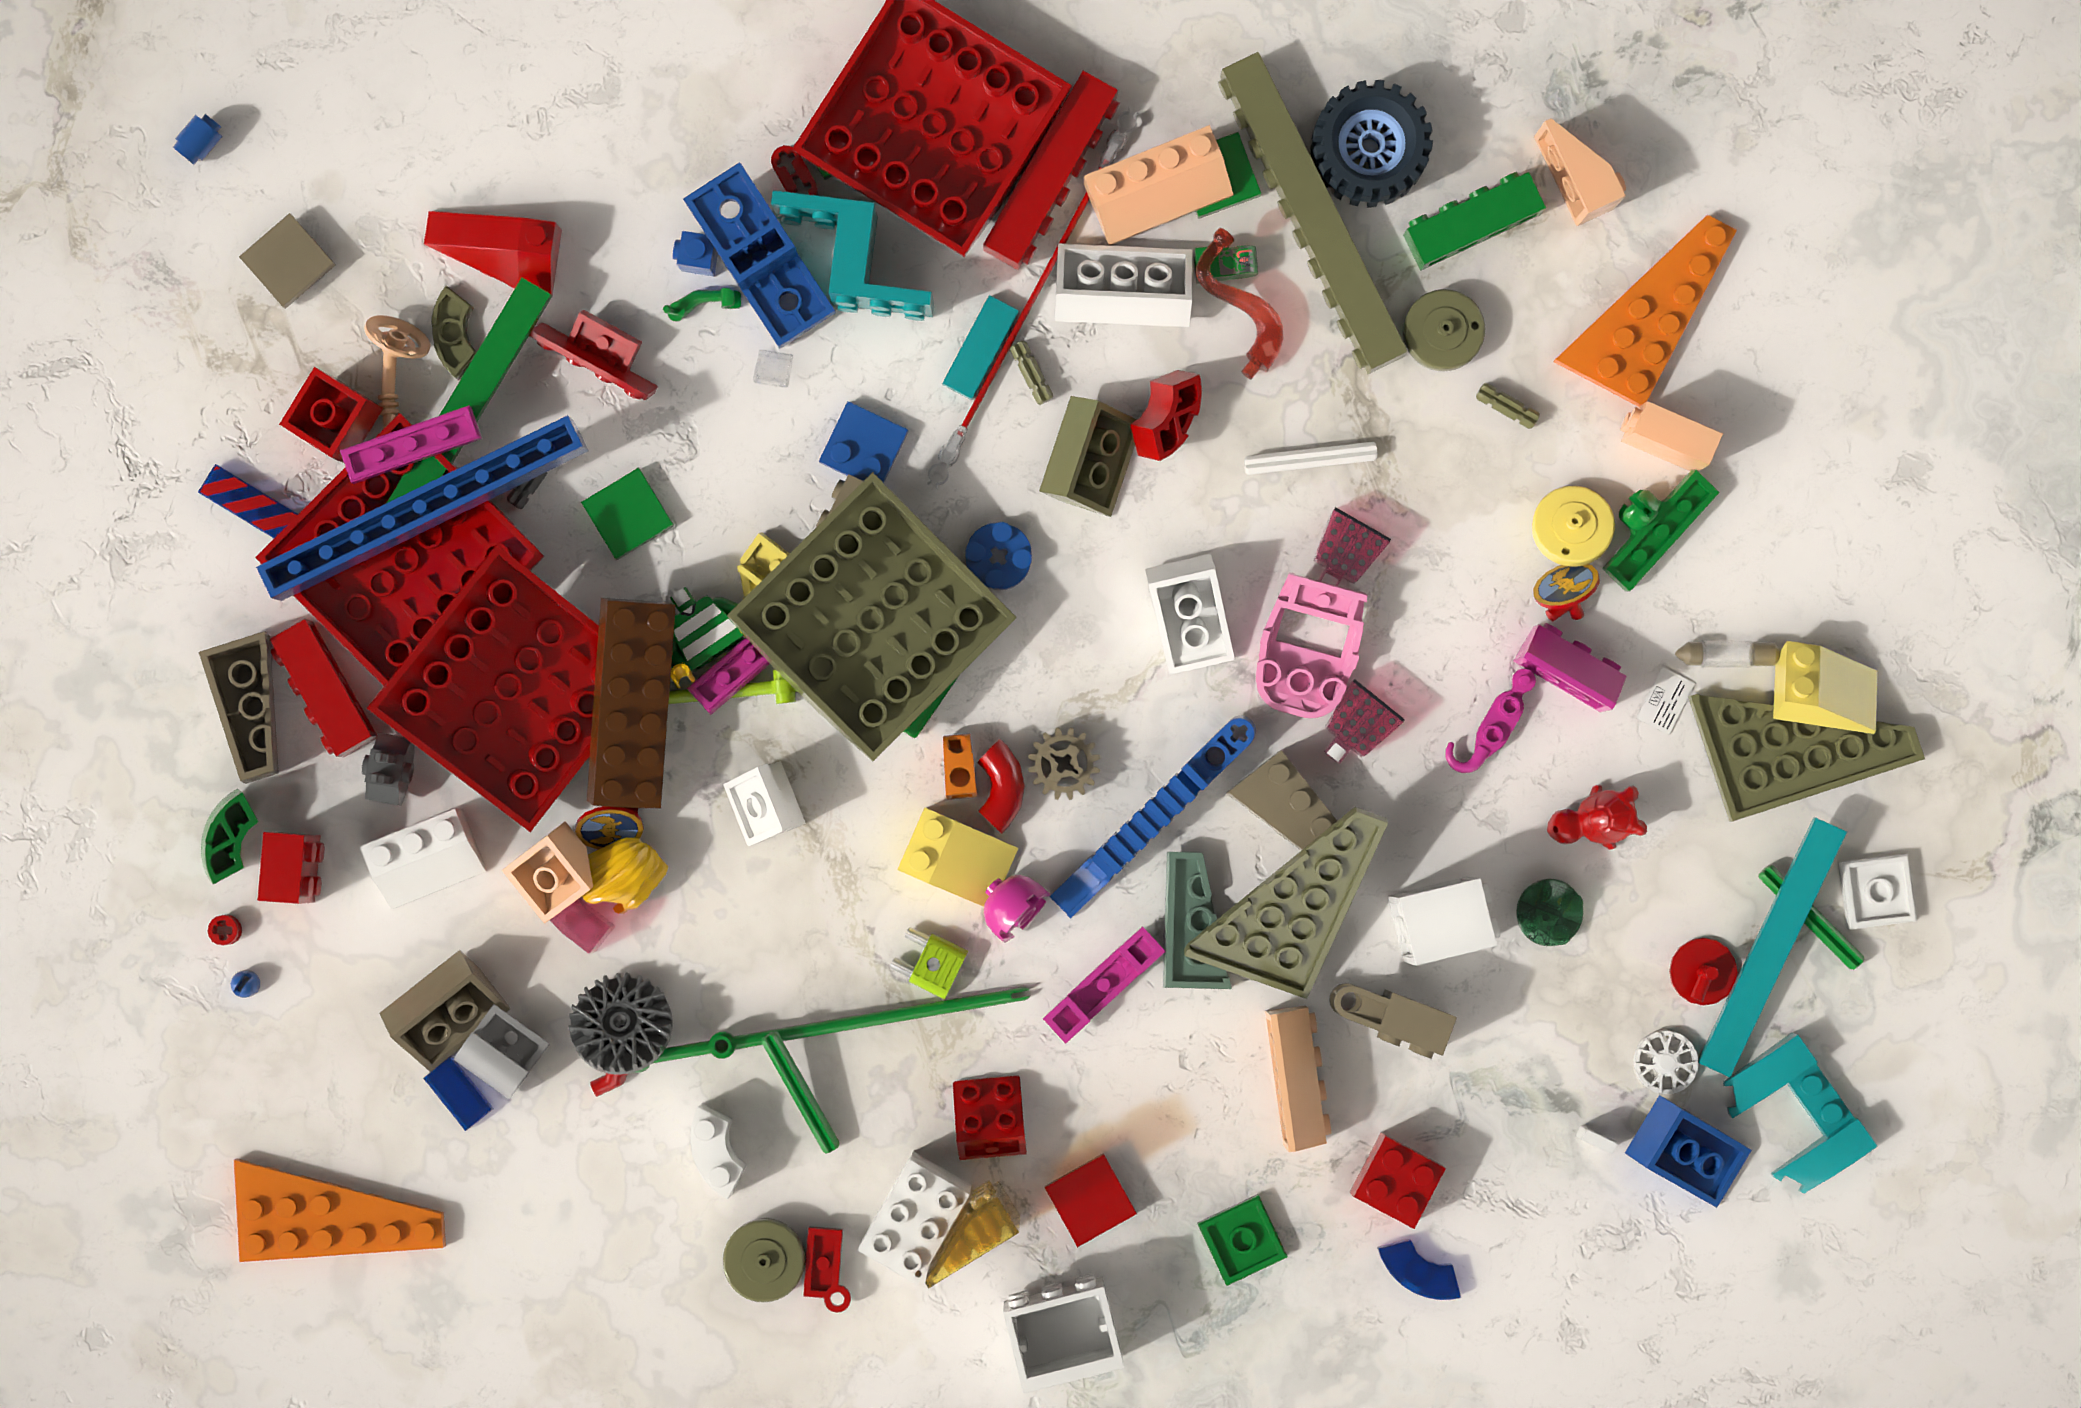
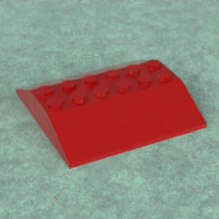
[792,0,1072,257]
[255,413,545,686]
[367,545,599,833]

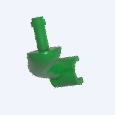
[663,288,741,322]

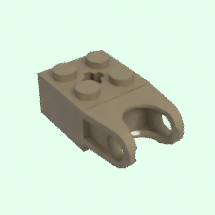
[1329,983,1457,1059]

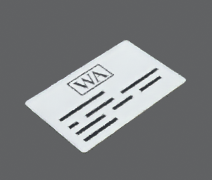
[1637,667,1695,735]

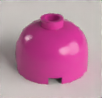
[983,875,1050,943]

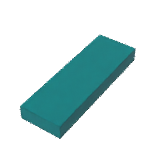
[942,295,1019,400]

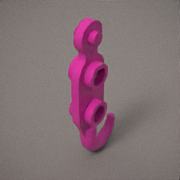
[1445,669,1536,773]

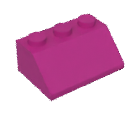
[1513,623,1627,712]

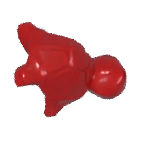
[1547,784,1647,850]

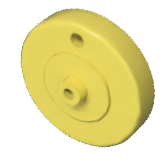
[1532,486,1615,567]

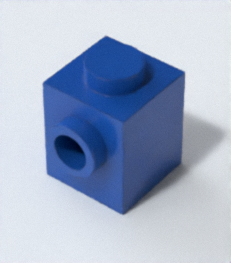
[673,231,718,277]

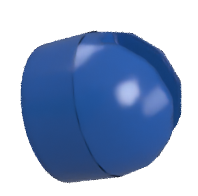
[230,970,260,998]

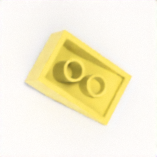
[1773,641,1877,734]
[897,807,1018,907]

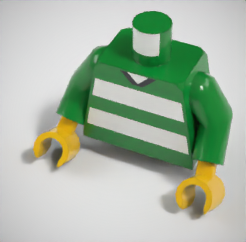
[670,587,746,688]

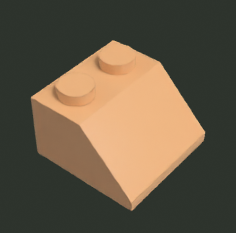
[502,821,593,924]

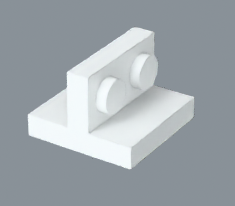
[723,761,806,847]

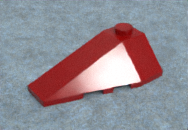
[424,211,562,296]

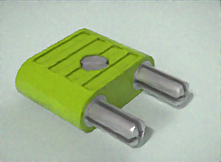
[890,927,968,1000]

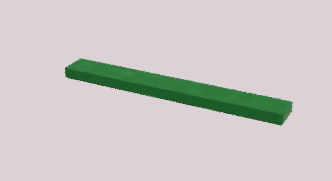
[387,277,553,503]

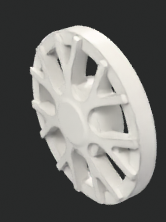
[1633,1030,1698,1094]

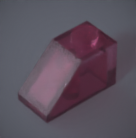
[550,898,615,954]

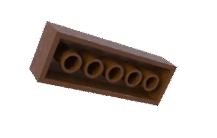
[587,598,676,809]

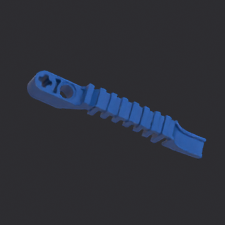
[1049,716,1256,919]

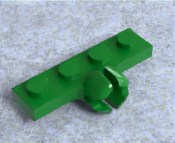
[1602,470,1720,592]

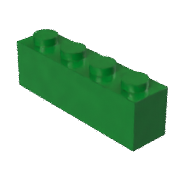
[1403,172,1546,271]

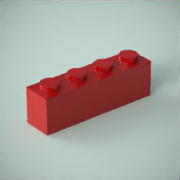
[269,619,377,758]

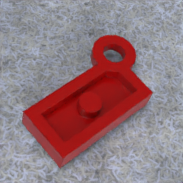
[803,1226,851,1313]

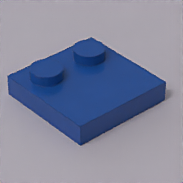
[819,401,909,483]

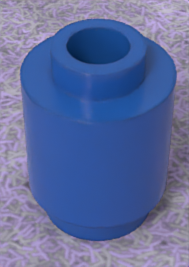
[173,114,223,165]

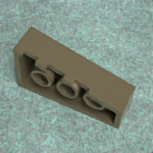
[198,631,279,784]
[1226,750,1337,850]

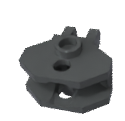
[362,733,415,806]

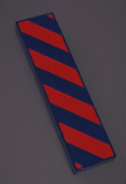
[198,464,298,538]

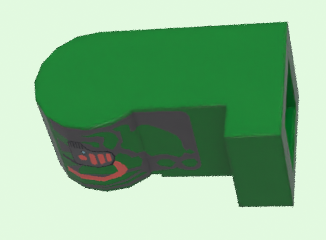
[1194,246,1258,284]

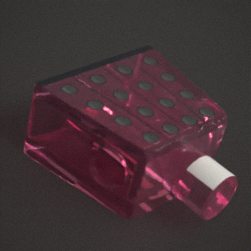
[1313,507,1391,586]
[1324,679,1405,764]

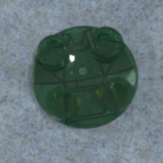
[1516,879,1584,946]

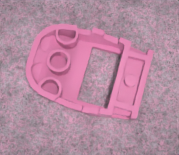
[1256,572,1368,718]

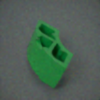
[201,789,259,885]

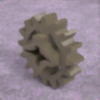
[1028,727,1101,800]

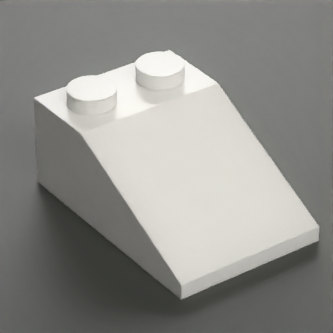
[1145,554,1235,675]

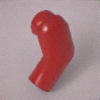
[590,1073,627,1097]

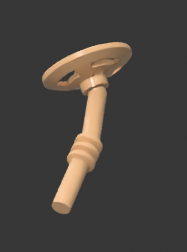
[364,315,431,428]

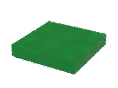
[1195,132,1261,219]
[581,467,674,560]
[1197,1194,1288,1286]

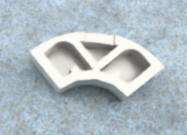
[690,1103,747,1200]

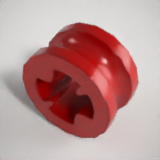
[207,915,242,946]

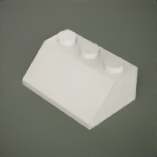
[359,809,487,909]

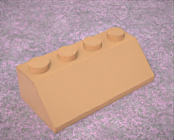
[1084,125,1233,246]
[1265,1006,1331,1152]

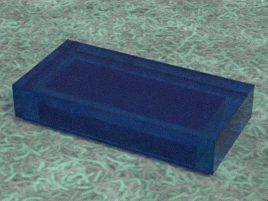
[423,1056,494,1131]

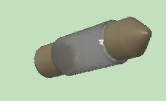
[1675,640,1781,668]

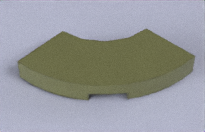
[431,286,477,380]

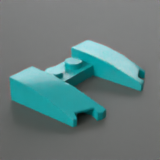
[1723,1033,1878,1194]

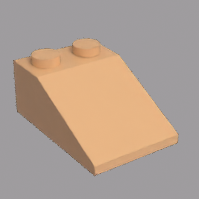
[1534,118,1626,226]

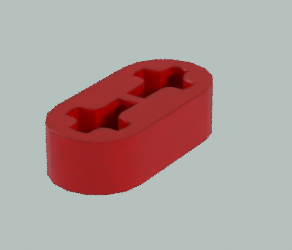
[771,145,818,196]

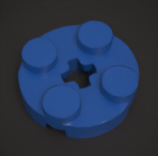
[965,522,1032,590]

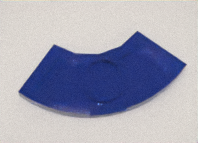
[1377,1239,1461,1300]

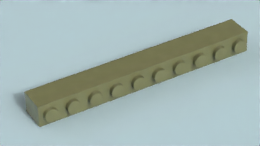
[1218,52,1408,374]

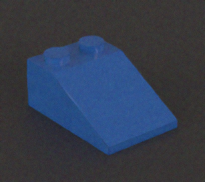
[1625,1095,1752,1208]

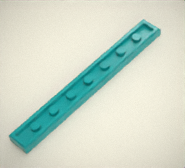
[1698,817,1847,1078]

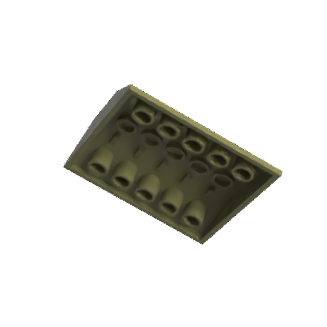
[727,472,1017,762]

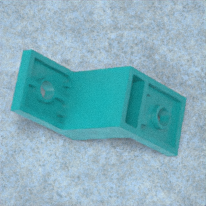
[771,190,934,321]

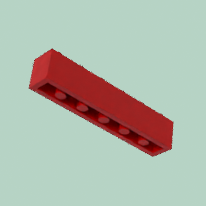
[983,70,1120,270]

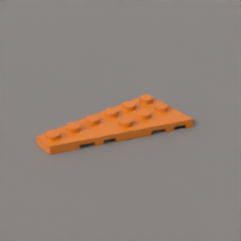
[1553,214,1737,407]
[234,1158,446,1262]

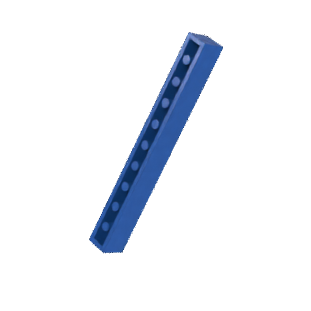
[256,415,589,601]

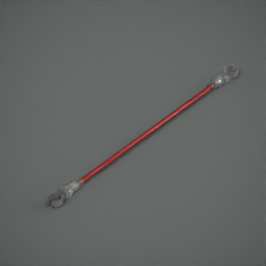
[927,107,1138,490]

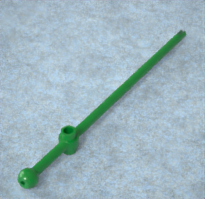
[635,987,1031,1073]

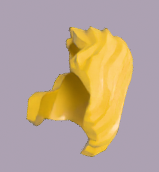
[582,837,668,914]

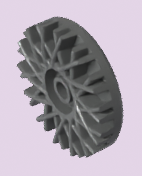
[568,972,673,1075]

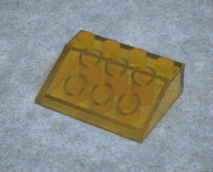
[925,1180,1020,1289]

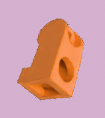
[943,733,977,800]

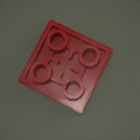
[1044,1153,1137,1248]

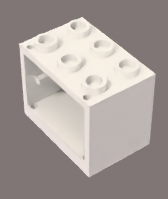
[1387,877,1500,966]
[857,1151,972,1286]
[1003,1274,1124,1394]

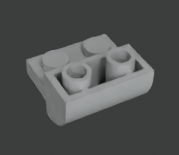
[454,1004,550,1100]

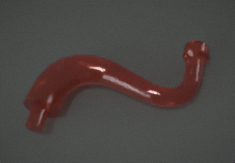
[1196,227,1284,380]

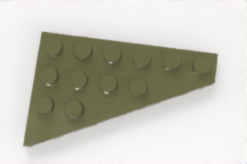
[1688,694,1925,822]
[1184,807,1388,999]

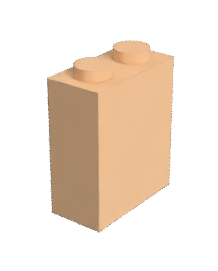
[1620,401,1723,471]

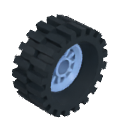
[1310,80,1433,208]

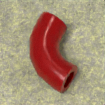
[977,739,1025,834]

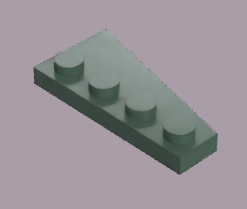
[1163,852,1232,989]

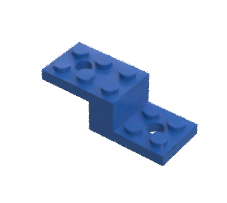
[683,162,836,349]

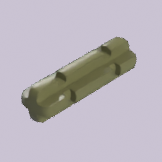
[1010,341,1053,405]
[1476,383,1540,429]

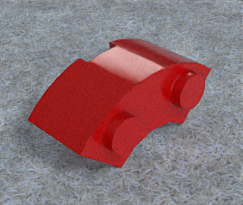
[1130,370,1202,461]

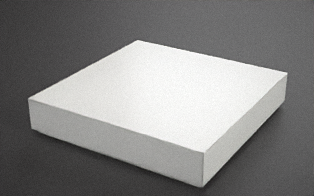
[1838,854,1917,930]

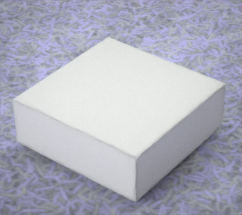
[1576,1125,1618,1154]

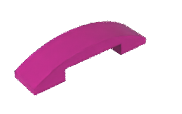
[1043,926,1166,1044]

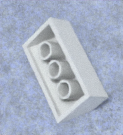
[1055,244,1192,327]

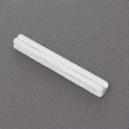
[1244,442,1378,475]

